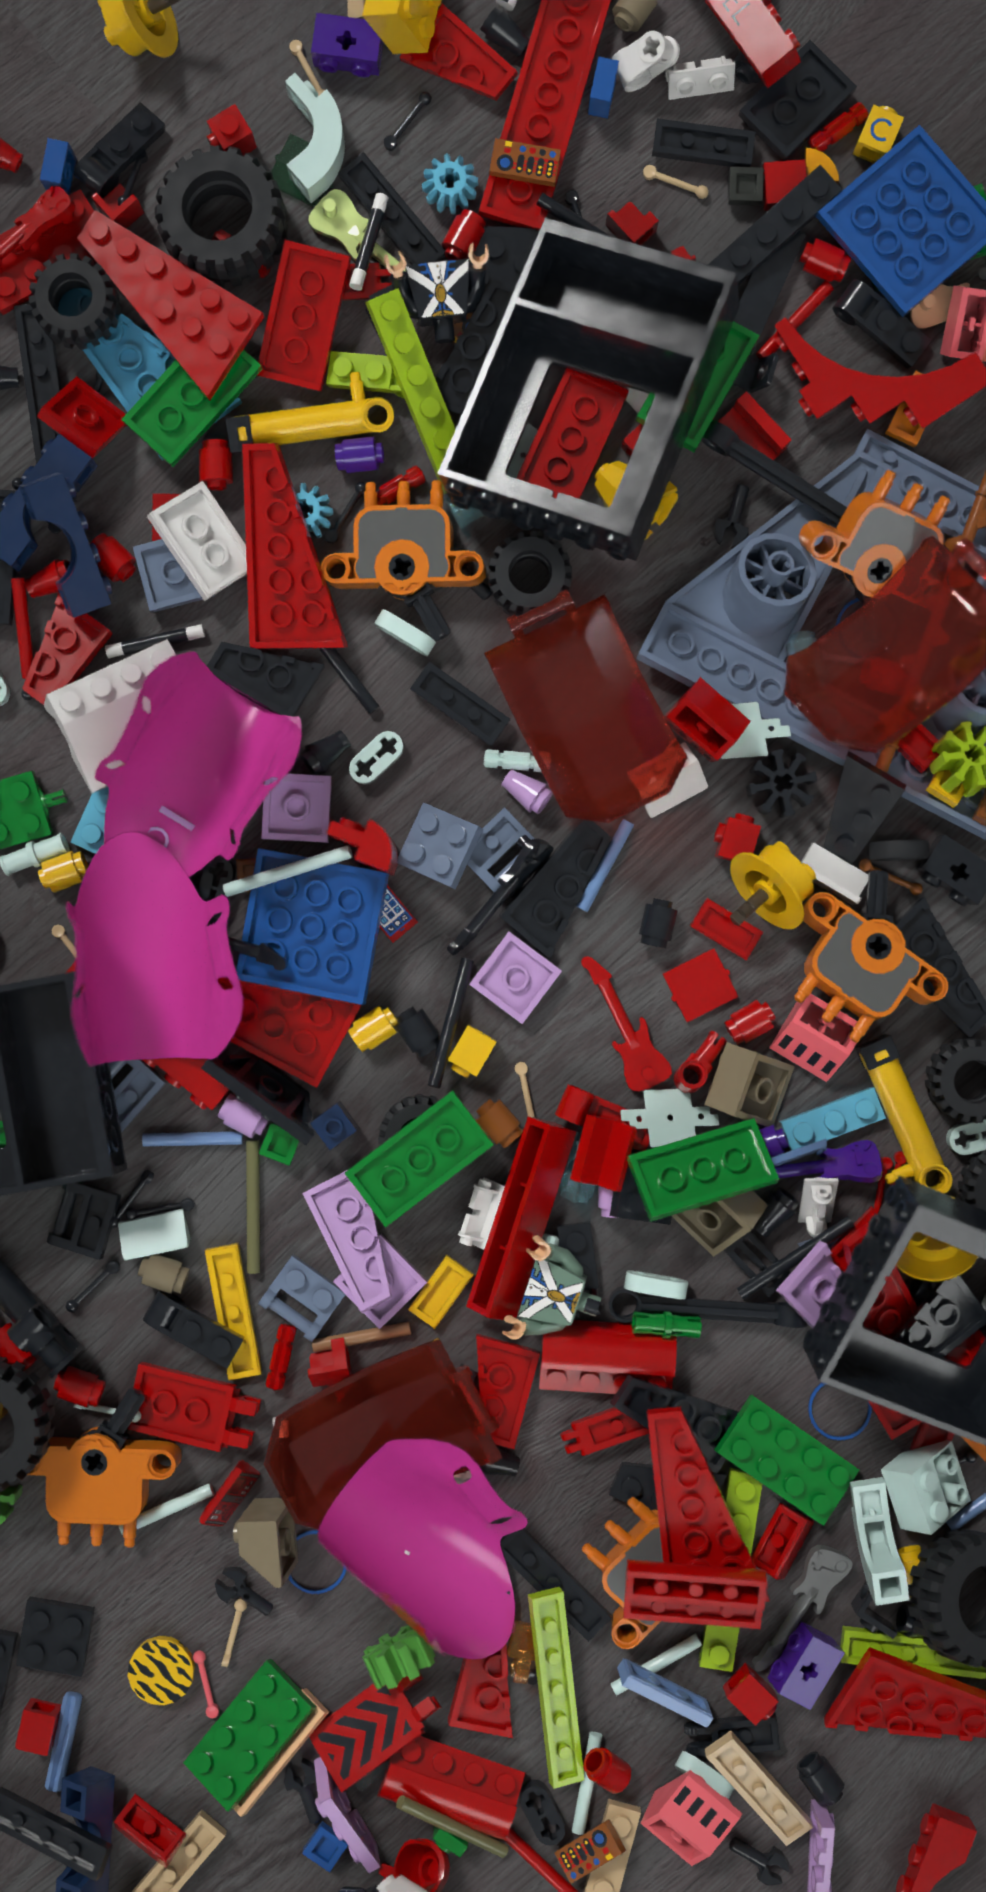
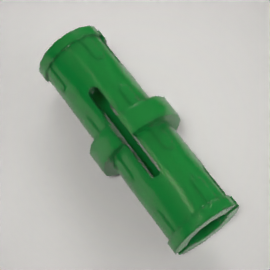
[632,1311,702,1339]

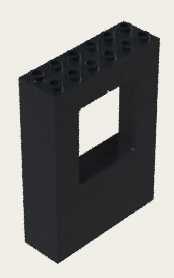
[438,218,740,561]
[0,971,128,1196]
[803,1175,986,1446]

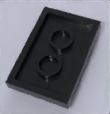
[738,40,857,161]

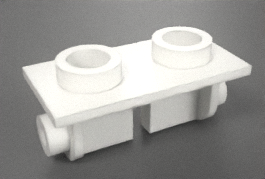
[665,56,735,100]
[798,1177,838,1238]
[458,1178,505,1250]

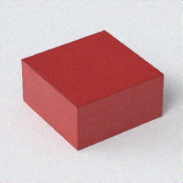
[762,159,807,211]

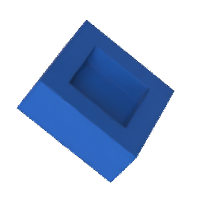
[302,1821,348,1873]

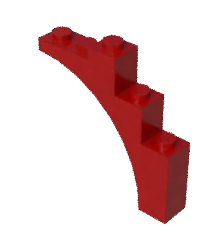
[773,317,986,429]

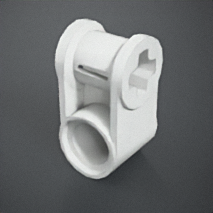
[612,31,680,92]

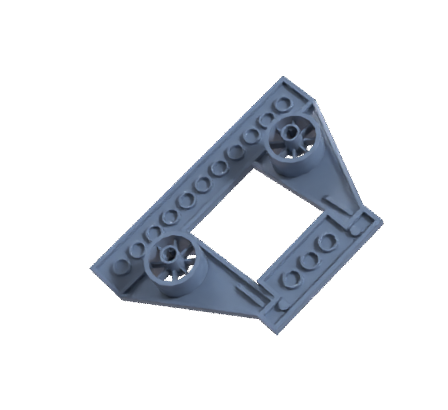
[636,429,986,840]

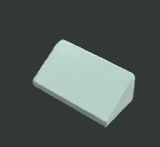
[118,1209,191,1260]

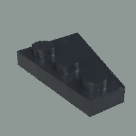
[207,642,325,717]

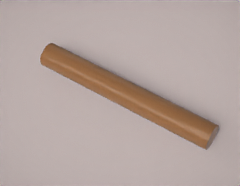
[312,1321,412,1353]

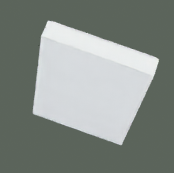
[147,481,247,601]

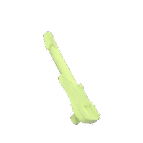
[308,189,405,271]

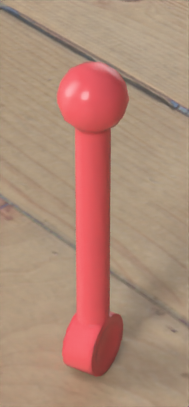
[193,1650,220,1718]

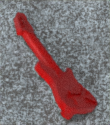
[0,186,76,261]
[581,956,672,1091]

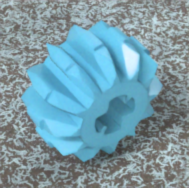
[422,153,478,215]
[295,483,333,538]

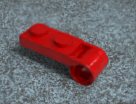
[555,1084,649,1152]

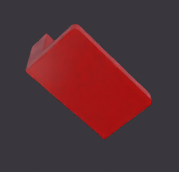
[718,391,792,460]
[570,1114,637,1192]

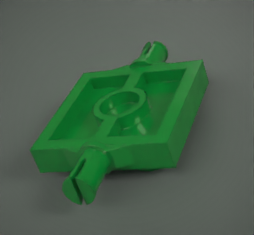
[0,770,68,850]

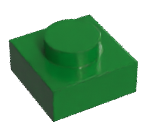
[259,1122,300,1166]
[433,1826,468,1857]

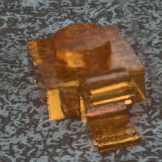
[507,1620,535,1684]

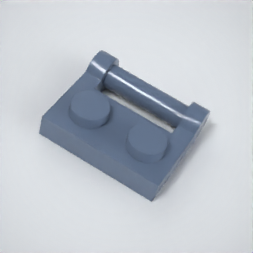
[467,807,535,893]
[109,1060,167,1132]
[258,1254,345,1342]

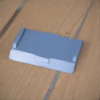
[771,1139,827,1167]

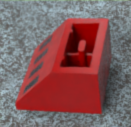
[661,677,751,763]

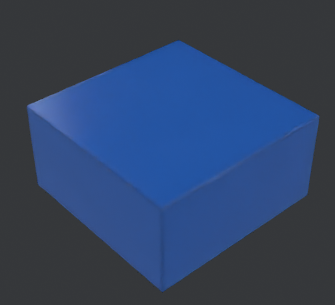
[588,57,619,119]
[40,138,77,196]

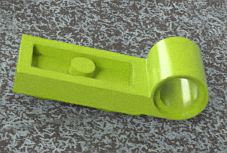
[326,351,404,398]

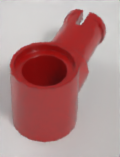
[674,1030,727,1093]

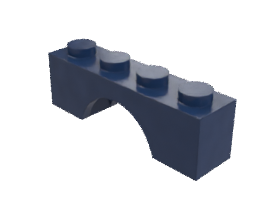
[0,434,98,572]
[19,472,112,618]
[56,1766,115,1892]

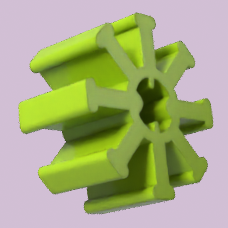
[929,721,986,797]

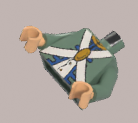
[502,1235,602,1340]

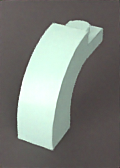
[285,73,345,203]
[850,1477,909,1605]

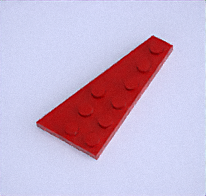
[77,210,264,401]
[242,443,348,648]
[217,976,362,1088]
[647,1406,770,1602]
[824,1647,986,1741]

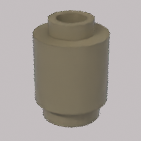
[612,0,657,32]
[138,1254,190,1294]

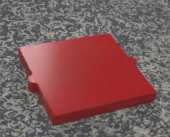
[662,948,738,1022]

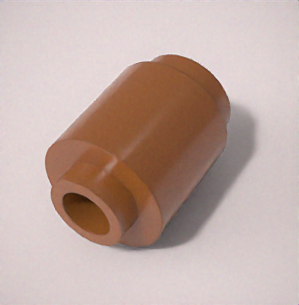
[476,1098,523,1148]

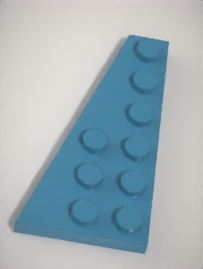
[58,288,242,460]

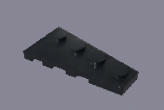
[435,279,516,415]
[894,897,986,1038]

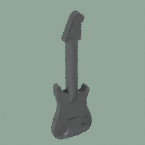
[752,1545,853,1671]

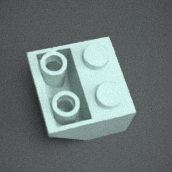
[881,1440,971,1535]

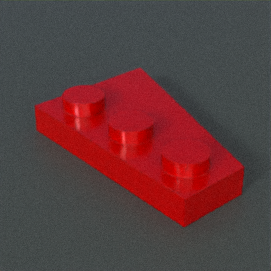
[399,4,518,101]
[22,592,112,706]
[476,1333,540,1449]
[447,1644,513,1738]

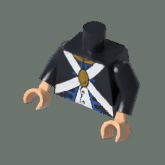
[384,243,489,344]

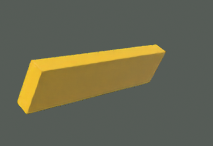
[205,1243,262,1381]

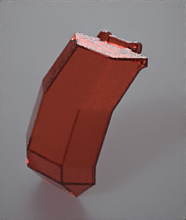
[784,535,986,753]
[484,589,688,823]
[264,1338,502,1529]

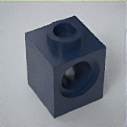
[310,1101,359,1150]

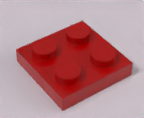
[37,376,127,459]

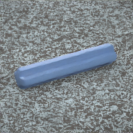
[45,1691,82,1792]

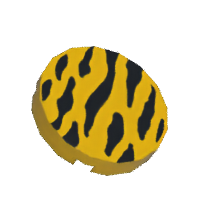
[128,1636,195,1705]

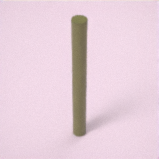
[246,1140,260,1274]
[396,1795,508,1858]

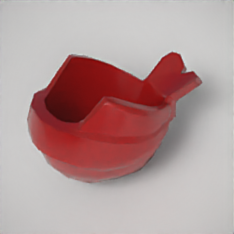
[378,1838,450,1892]

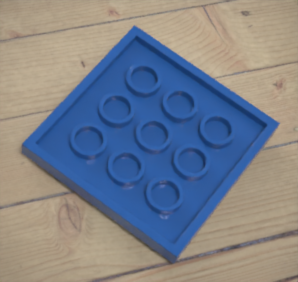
[816,125,986,317]
[236,848,389,1005]

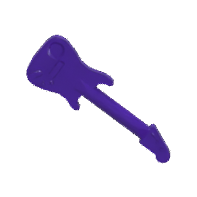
[775,1140,882,1183]

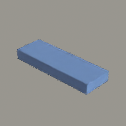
[617,1658,713,1728]

